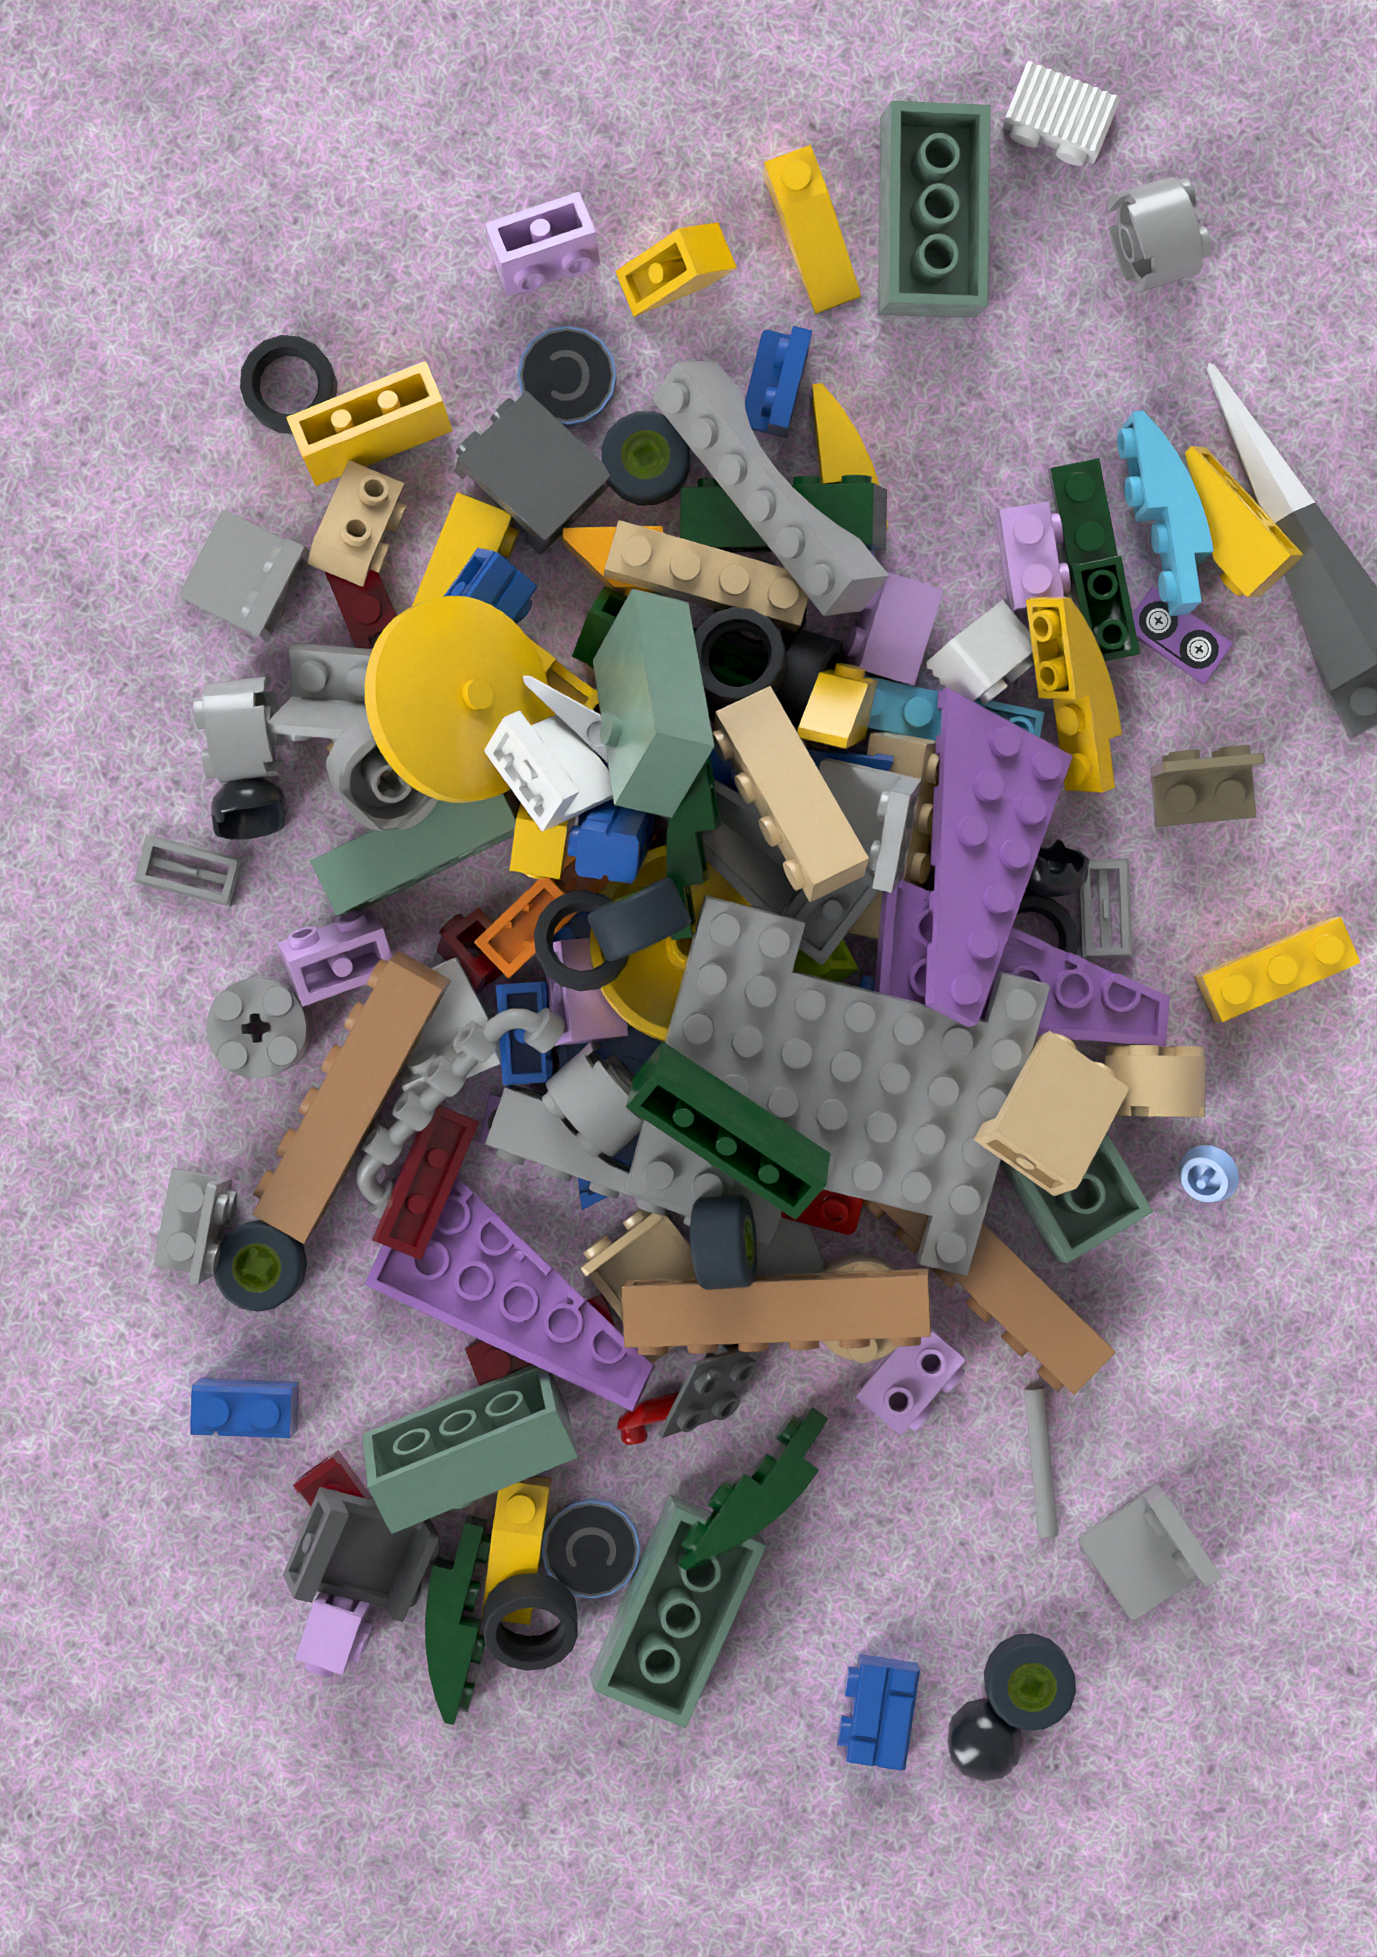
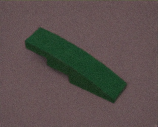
[666,755,722,940]

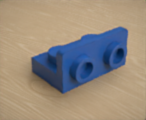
[745,326,813,438]

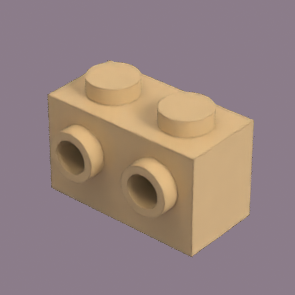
[307,460,407,587]

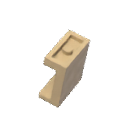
[974,1031,1130,1196]
[580,1208,696,1363]

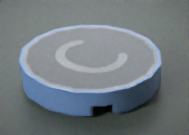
[517,326,617,427]
[541,1498,641,1599]

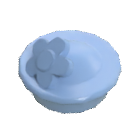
[1179,1145,1239,1202]

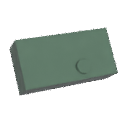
[878,101,990,317]
[593,589,714,818]
[310,792,517,916]
[999,1132,1153,1263]
[362,1364,578,1534]
[590,1494,767,1728]

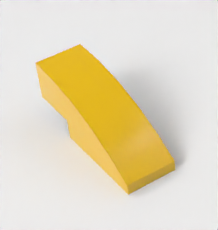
[811,383,888,531]

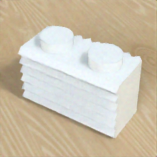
[1002,61,1121,166]
[926,600,1034,705]

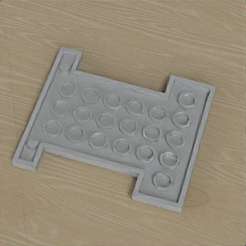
[625,895,1050,1276]

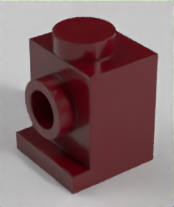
[436,907,504,995]
[292,1450,373,1507]

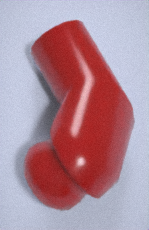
[617,1392,679,1445]

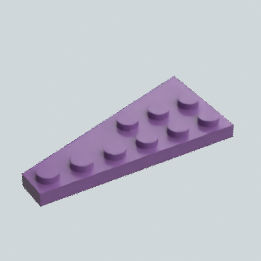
[925,688,1073,1027]
[874,879,1170,1046]
[364,1177,655,1412]

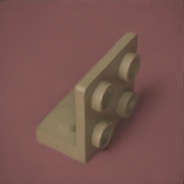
[1150,745,1265,827]

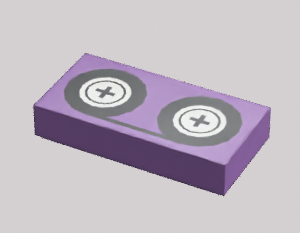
[1132,586,1234,685]

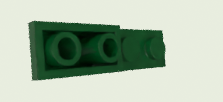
[1048,458,1140,661]
[677,1407,828,1570]
[425,1514,492,1725]

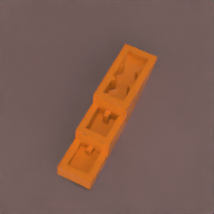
[474,829,660,979]

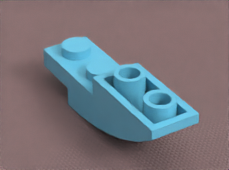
[1117,410,1214,616]
[864,676,1045,741]

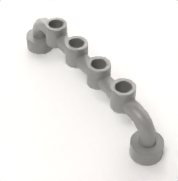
[356,1008,565,1219]

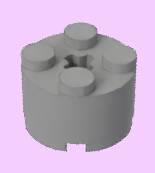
[1107,177,1212,293]
[193,676,285,783]
[326,717,438,831]
[206,978,313,1078]
[542,1041,644,1158]

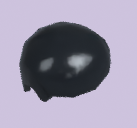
[211,778,287,840]
[1025,839,1090,898]
[947,1698,1022,1782]

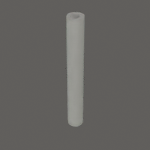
[1024,1387,1058,1538]

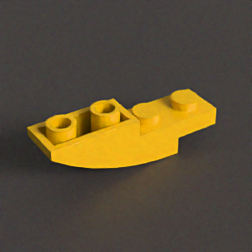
[1026,597,1122,793]

